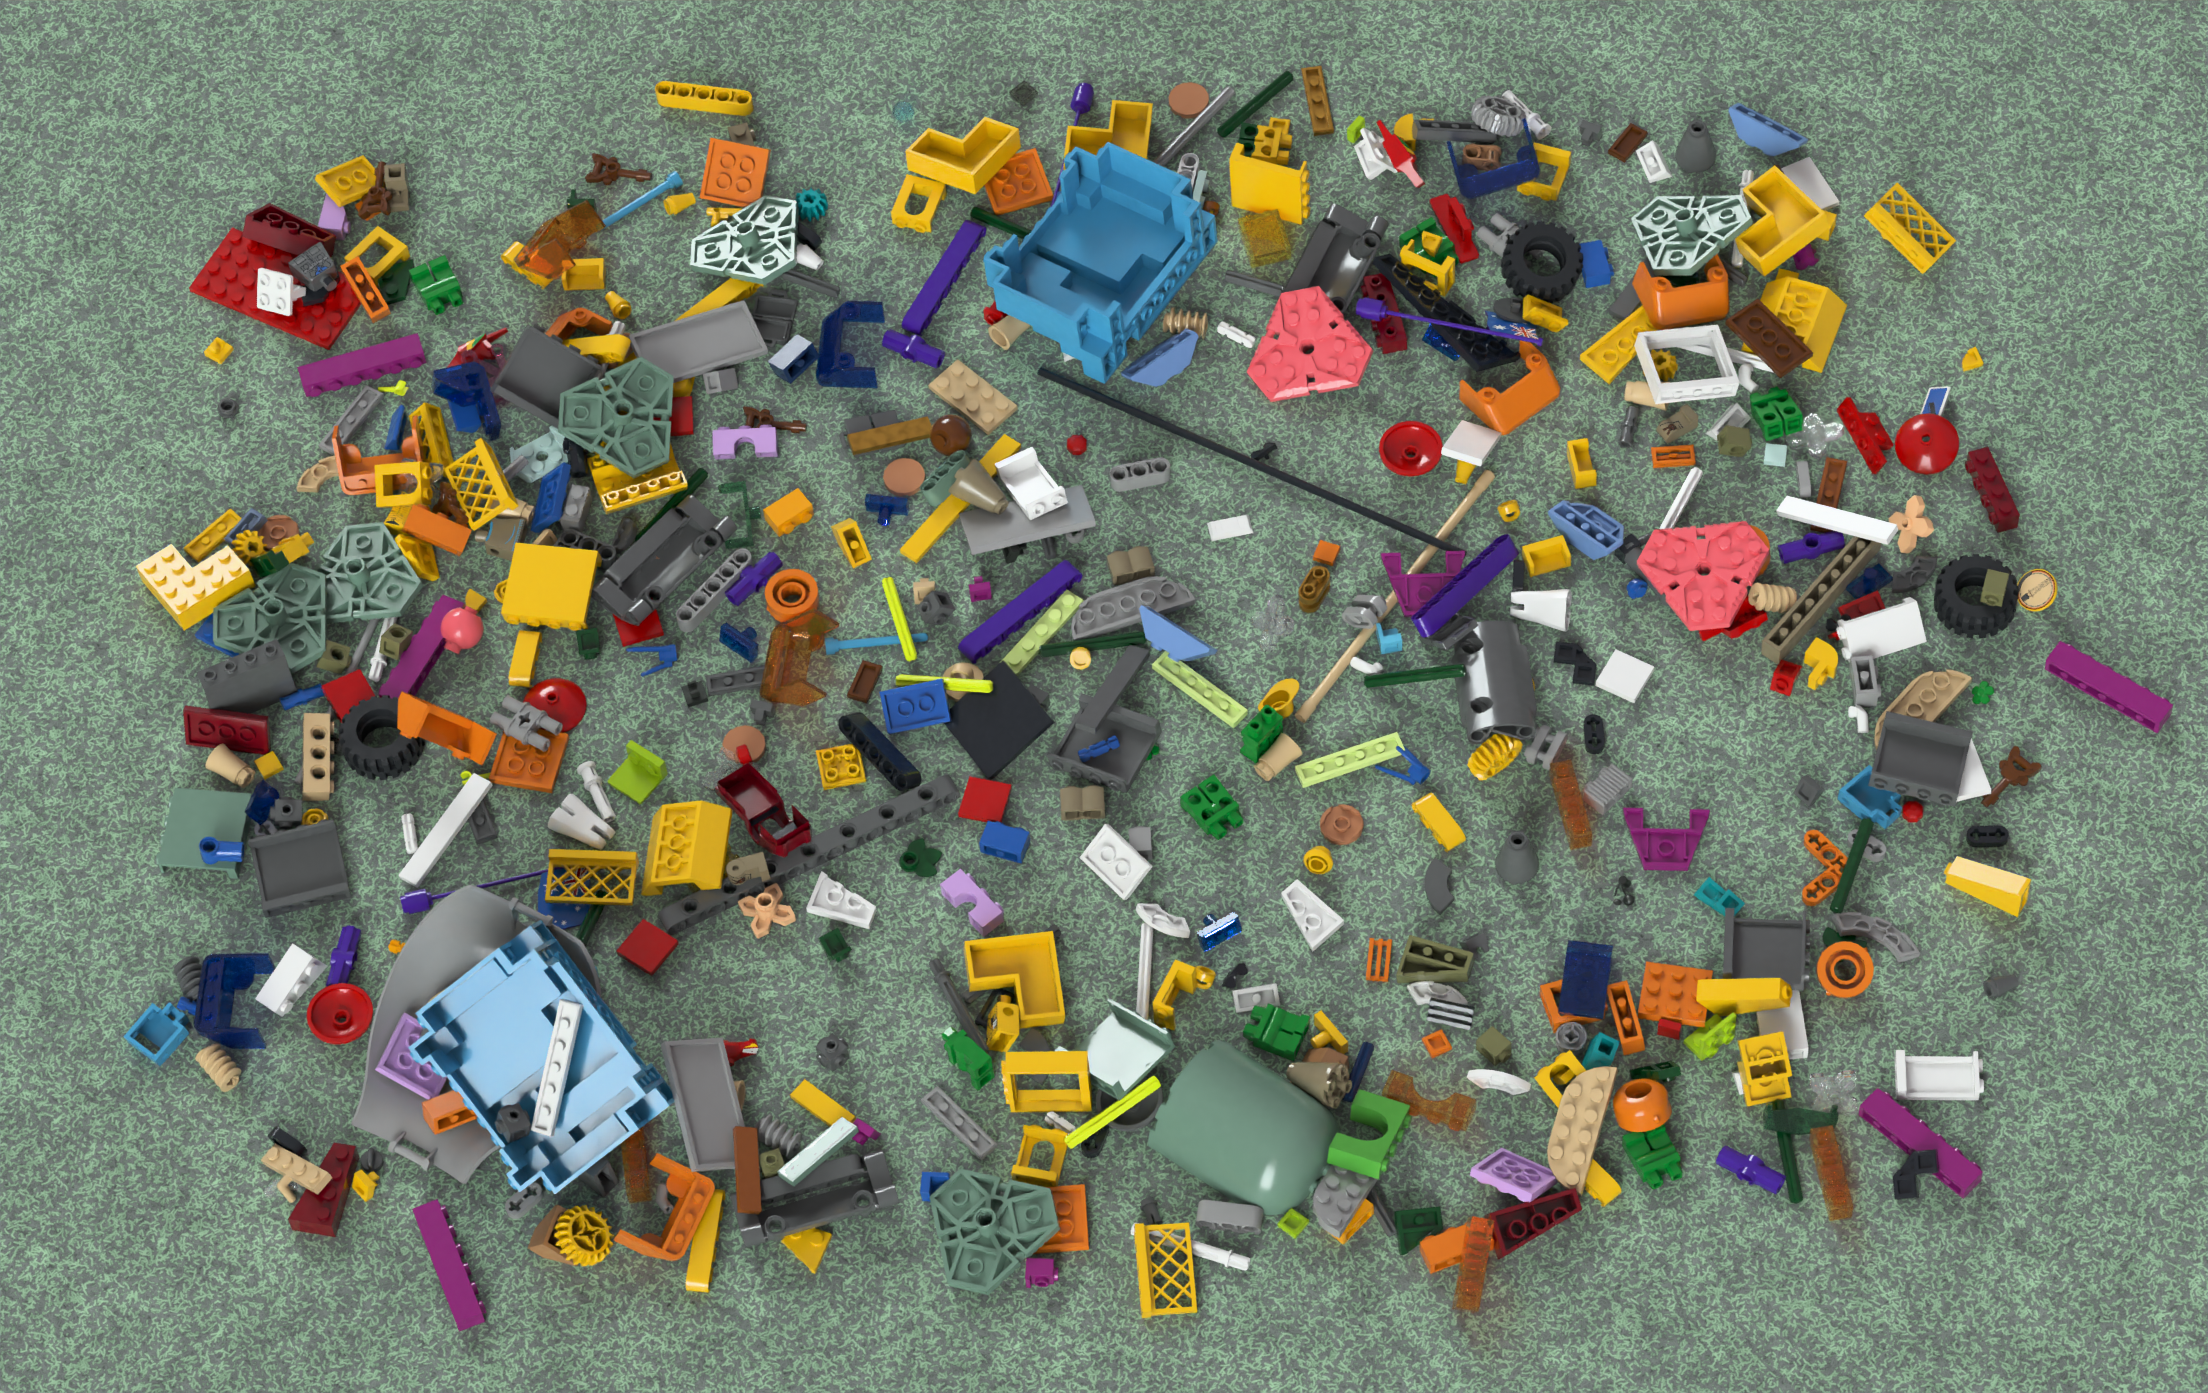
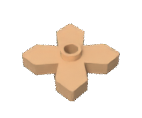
[1889,495,1934,554]
[738,883,796,939]

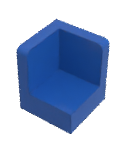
[920,1172,950,1201]

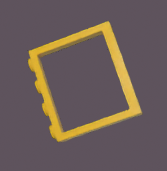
[1001,1051,1092,1112]

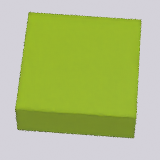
[1347,115,1365,143]
[1277,1207,1309,1239]

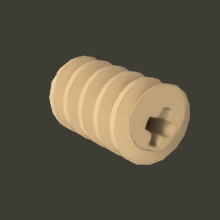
[1163,307,1208,340]
[1748,583,1797,613]
[195,1043,242,1092]

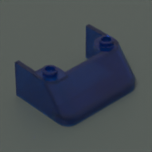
[1447,118,1541,199]
[816,301,885,388]
[194,953,276,1049]

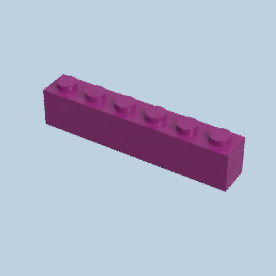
[297,333,426,397]
[379,595,466,699]
[2045,641,2173,733]
[1858,1088,1983,1199]
[412,1199,487,1332]

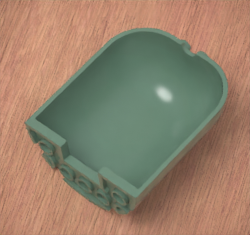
[1148,1040,1341,1215]

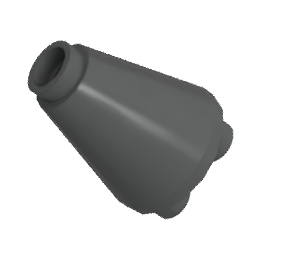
[1675,120,1716,173]
[1495,831,1539,885]

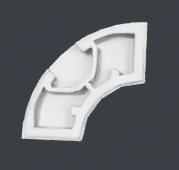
[1136,903,1190,938]
[1407,981,1468,1011]
[1467,1069,1531,1095]

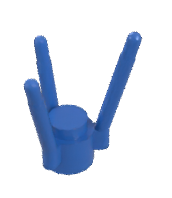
[626,644,677,677]
[1375,745,1431,785]

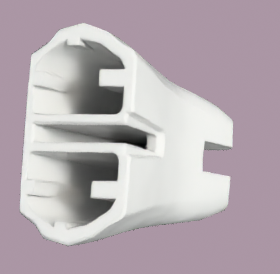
[1510,589,1572,632]
[548,794,616,850]

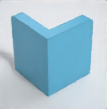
[1376,623,1402,654]

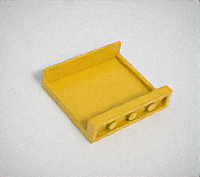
[1229,143,1311,225]
[501,543,602,631]

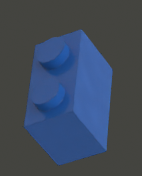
[1579,240,1614,288]
[979,821,1030,864]

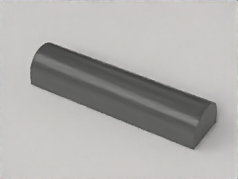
[1412,119,1497,143]

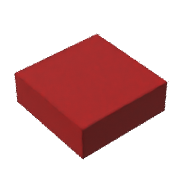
[1657,1018,1682,1040]

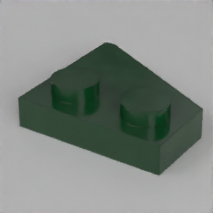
[378,259,414,305]
[1629,1060,1681,1082]
[1394,1206,1443,1255]

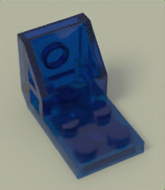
[431,362,501,441]
[1558,940,1613,1019]

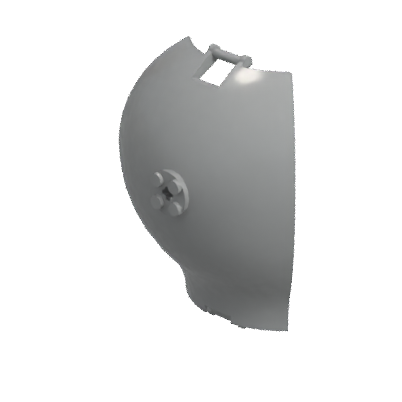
[351,885,601,1184]

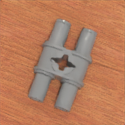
[1477,213,1545,268]
[490,695,563,752]

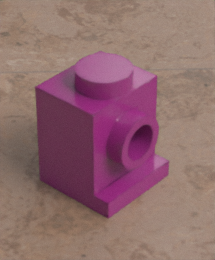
[1025,1258,1059,1288]

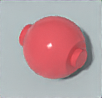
[441,606,484,654]

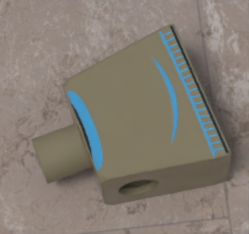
[475,518,528,561]

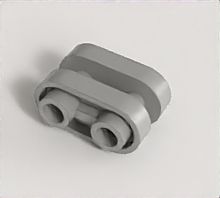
[1342,595,1387,629]
[1524,724,1568,771]

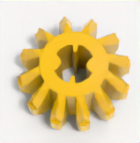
[1643,349,1678,382]
[231,530,268,566]

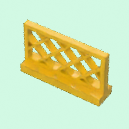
[1864,182,1956,274]
[444,438,519,531]
[545,849,639,906]
[1134,1223,1197,1318]

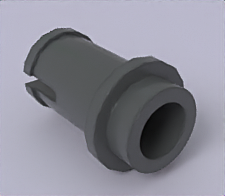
[1140,1197,1163,1225]

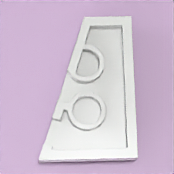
[806,871,877,929]
[1281,879,1344,952]

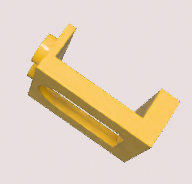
[1517,142,1571,201]
[891,174,947,233]
[344,226,410,288]
[1400,239,1455,297]
[375,461,433,508]
[1152,960,1197,1031]
[1534,1050,1586,1108]
[1011,1125,1068,1187]

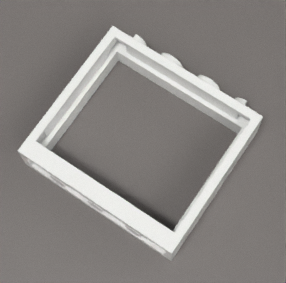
[1634,325,1740,404]

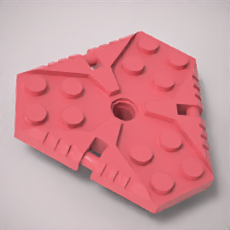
[1247,286,1373,402]
[1637,521,1769,631]

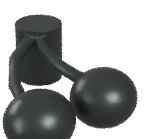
[1613,876,1635,906]

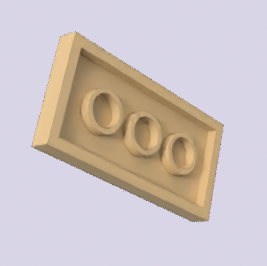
[928,359,1018,435]

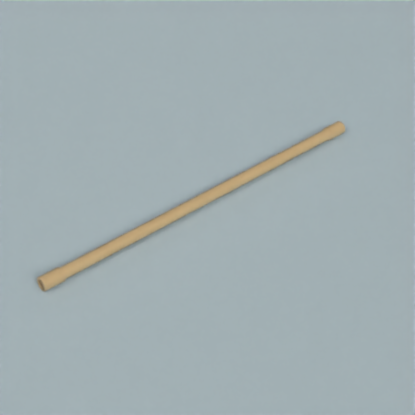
[1295,470,1495,723]

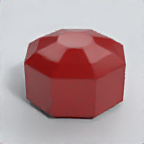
[1067,435,1087,455]
[736,744,753,766]
[1902,801,1923,823]

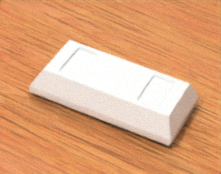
[1207,515,1253,541]

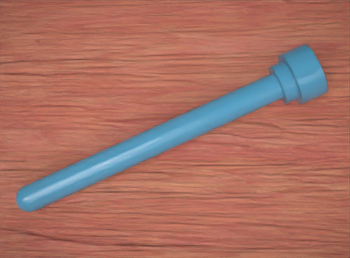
[597,171,683,230]
[825,633,928,655]

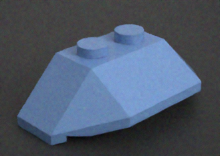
[1728,103,1808,156]
[1121,328,1198,387]
[1548,500,1624,560]
[1139,605,1217,662]

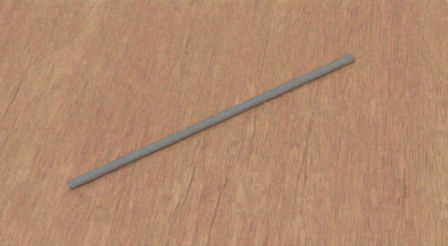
[294,536,415,786]

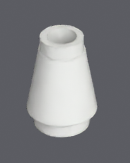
[797,243,824,271]

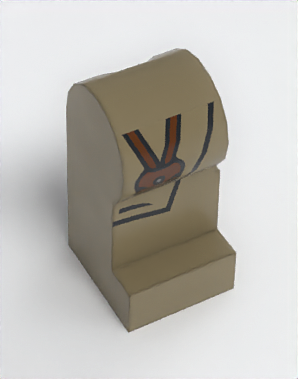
[1656,404,1699,444]
[726,852,771,885]

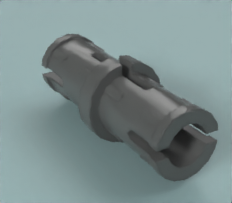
[1618,406,1640,448]

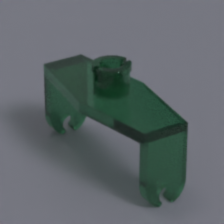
[718,481,761,549]
[1763,1103,1839,1135]

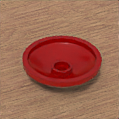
[1895,413,1959,475]
[1379,421,1443,476]
[523,678,587,733]
[307,983,374,1044]

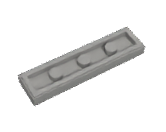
[318,385,384,456]
[921,1086,998,1160]

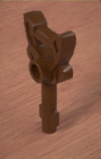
[585,153,652,185]
[358,161,393,220]
[743,406,807,434]
[432,482,469,524]
[1981,746,2042,808]

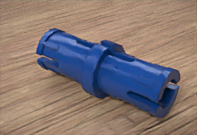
[280,683,325,711]

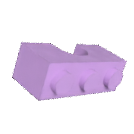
[713,425,778,460]
[940,869,1004,937]

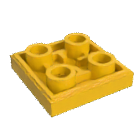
[816,744,866,790]

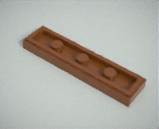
[1810,457,1848,533]
[733,1126,762,1214]

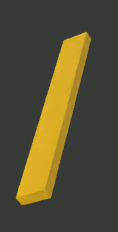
[900,434,1021,563]

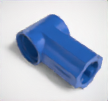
[199,837,244,864]

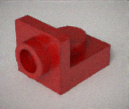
[983,301,1008,326]
[1770,660,1802,696]

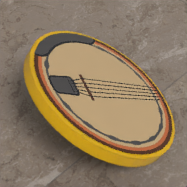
[2017,569,2058,612]

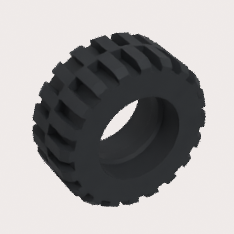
[1501,221,1583,304]
[1934,554,2019,639]
[339,695,425,780]

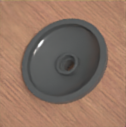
[1096,1073,1164,1131]

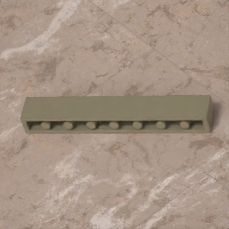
[1761,536,1881,664]

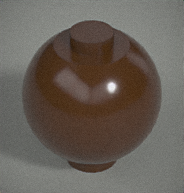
[930,414,972,456]

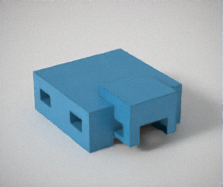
[1837,765,1902,829]
[124,1002,190,1066]

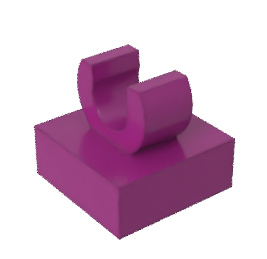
[1793,243,1819,270]
[969,576,992,602]
[852,1118,881,1146]

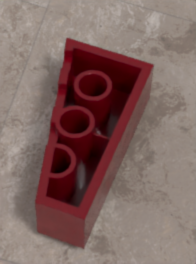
[242,203,336,258]
[288,1142,360,1237]
[1484,1188,1582,1259]

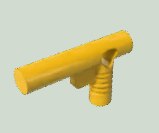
[706,207,743,227]

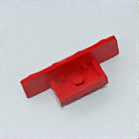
[1429,194,1479,264]
[1837,397,1894,474]
[1827,590,1886,641]
[1698,595,1768,641]

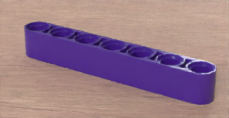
[902,220,986,336]
[1411,534,1519,638]
[958,560,1083,664]

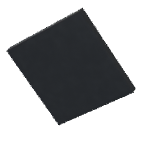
[944,660,1055,780]

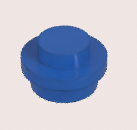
[1627,578,1648,599]

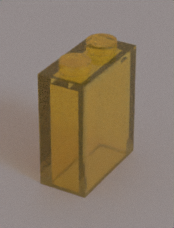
[1238,209,1291,268]

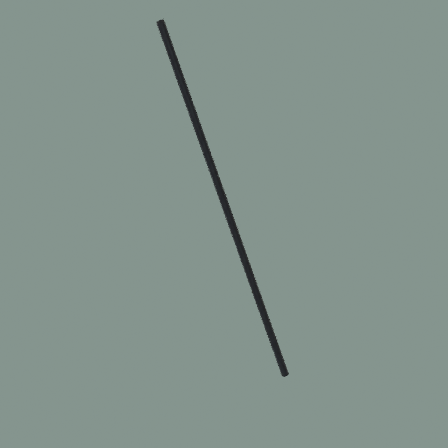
[1037,367,1467,558]

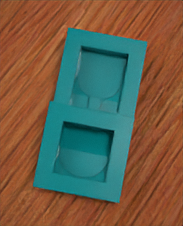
[1694,877,1745,916]

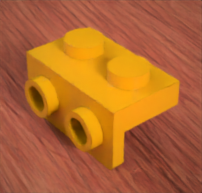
[1523,294,1568,332]

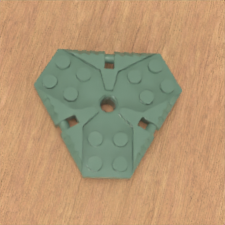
[690,195,799,285]
[1631,195,1753,276]
[558,357,674,478]
[314,522,423,624]
[213,562,327,673]
[929,1169,1060,1295]

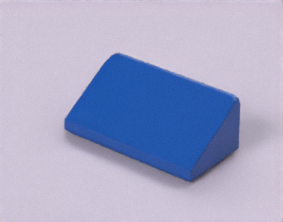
[447,392,481,433]
[384,405,407,450]

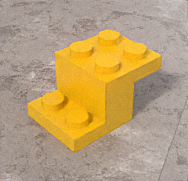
[1737,1031,1792,1106]

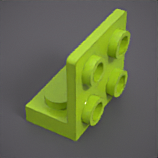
[608,740,668,804]
[1683,1012,1737,1061]

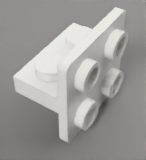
[1354,128,1397,180]
[257,268,306,316]

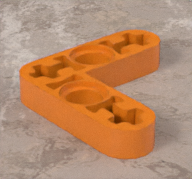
[1802,830,1847,906]

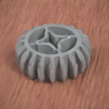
[1471,95,1526,137]

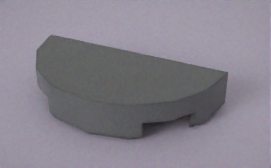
[611,517,637,554]

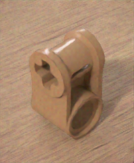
[1462,144,1502,172]

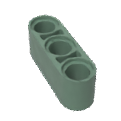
[920,450,971,506]

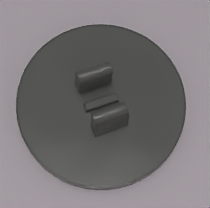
[1493,297,1529,323]

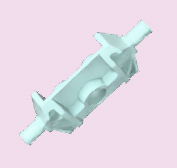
[510,426,568,483]

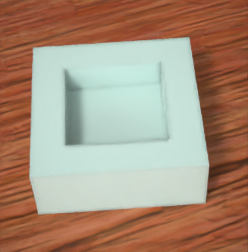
[1764,443,1787,467]

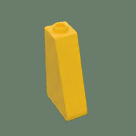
[1944,856,2031,917]
[1696,978,1792,1016]

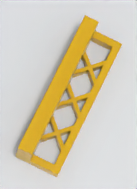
[409,402,457,483]

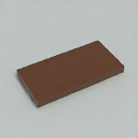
[1725,298,1813,378]

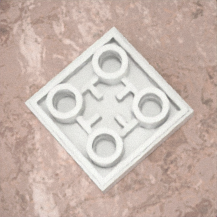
[1595,649,1654,703]

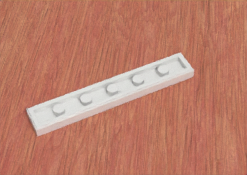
[1776,496,1898,545]
[399,773,493,888]
[531,999,583,1137]

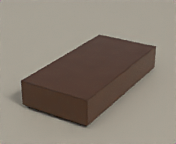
[1608,123,1648,163]
[847,660,883,704]

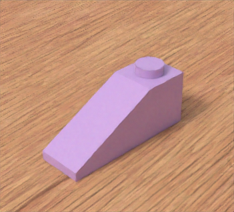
[318,193,351,240]

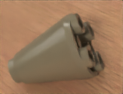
[949,459,1009,515]
[1286,1062,1352,1109]

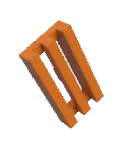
[1651,444,1696,468]
[1366,938,1392,982]

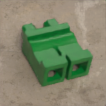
[1399,217,1459,278]
[409,255,463,315]
[1750,386,1804,441]
[1240,705,1283,763]
[1180,774,1243,840]
[1243,1003,1310,1061]
[941,1026,995,1091]
[1622,1124,1682,1190]

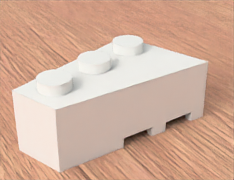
[255,943,328,1017]

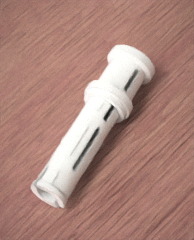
[1502,90,1551,140]
[577,761,616,823]

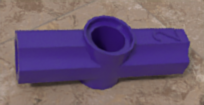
[882,329,945,369]
[1778,531,1845,564]
[725,552,783,606]
[326,925,362,987]
[1716,1145,1786,1194]

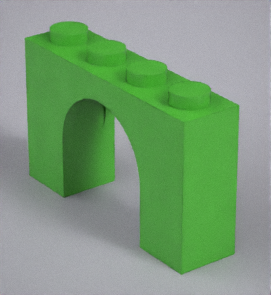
[1327,1089,1412,1180]

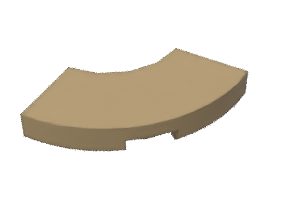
[297,456,339,492]

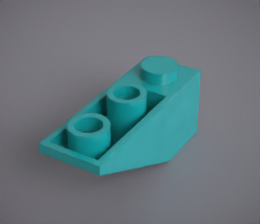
[1581,1032,1620,1071]

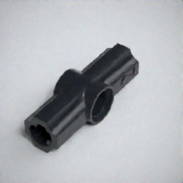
[563,437,588,478]

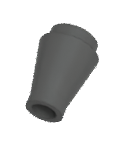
[1983,974,2019,999]

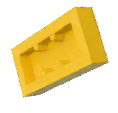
[1310,1010,1348,1054]

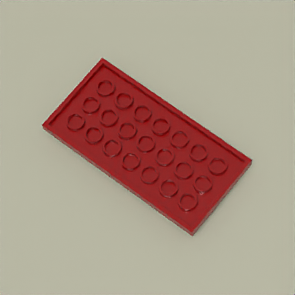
[189,227,361,350]

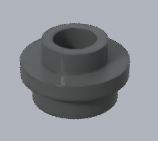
[217,398,239,418]

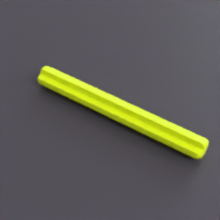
[882,577,917,662]
[895,674,993,693]
[1064,1076,1161,1149]

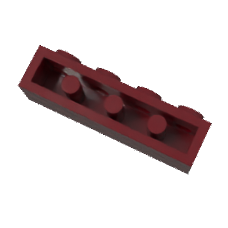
[1360,273,1407,354]
[1965,447,2020,533]

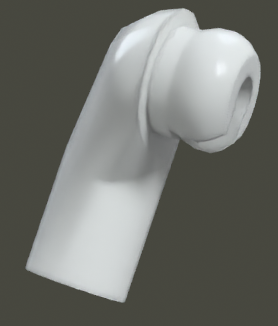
[1738,364,1759,393]
[1350,657,1383,675]
[1848,705,1869,733]

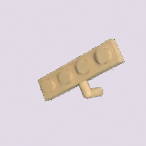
[261,1144,332,1203]

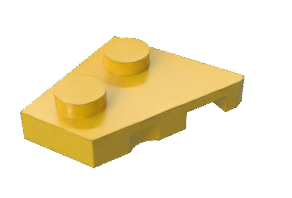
[395,534,440,581]
[781,1228,832,1274]

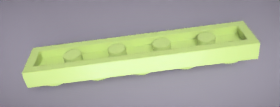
[1002,589,1083,676]
[1152,651,1248,728]
[1295,732,1405,788]

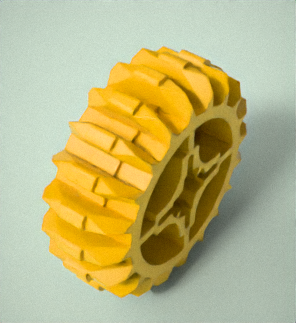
[1467,733,1523,780]
[554,1205,614,1267]

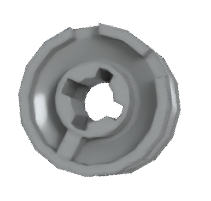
[1555,1022,1587,1057]

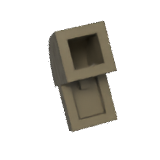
[384,163,410,212]

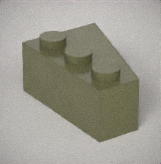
[1396,935,1475,983]

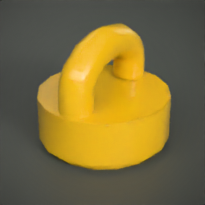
[1497,500,1520,522]
[1070,647,1091,670]
[1195,966,1216,989]

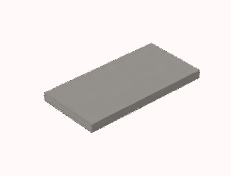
[628,300,768,383]
[959,485,1096,555]
[661,1037,745,1172]

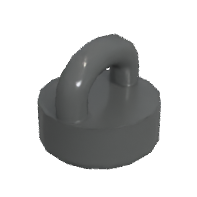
[360,1148,384,1173]

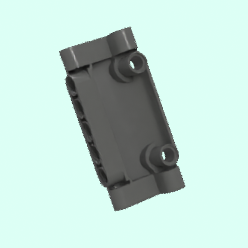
[1282,204,1389,329]
[591,495,737,626]
[1451,621,1537,745]
[730,1150,899,1248]

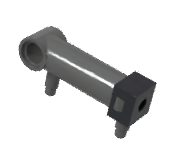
[1614,533,1677,607]

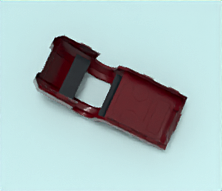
[715,763,812,857]

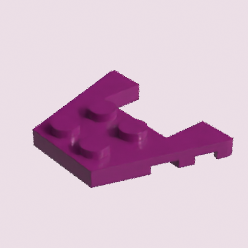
[1381,551,1465,617]
[1623,807,1710,871]

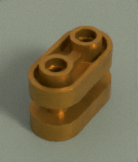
[1298,566,1330,613]

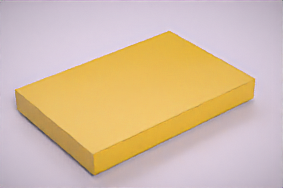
[315,155,386,208]

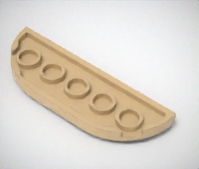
[1874,669,1972,751]
[1547,1066,1618,1196]

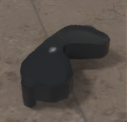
[1250,442,1277,461]
[1826,614,1852,631]
[1222,963,1248,989]

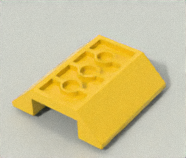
[1741,276,1847,373]
[587,443,688,515]
[641,800,733,896]

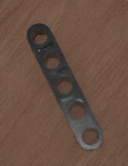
[838,712,922,791]

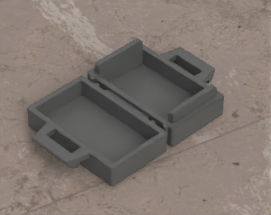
[752,289,798,348]
[839,410,905,457]
[1419,613,1478,650]

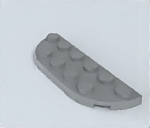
[1071,576,1195,641]
[1312,1157,1392,1238]

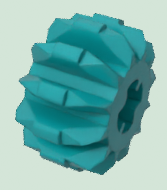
[794,187,828,222]

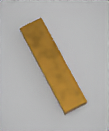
[1301,66,1334,136]
[847,416,932,455]

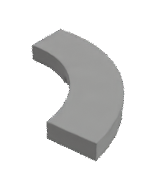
[1832,912,1920,963]

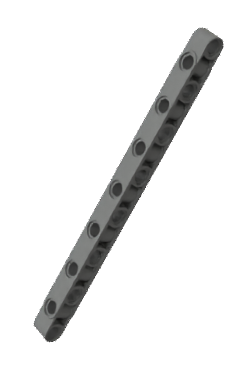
[658,775,960,935]

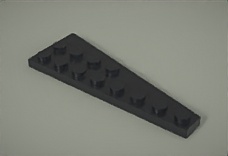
[1373,253,1521,372]

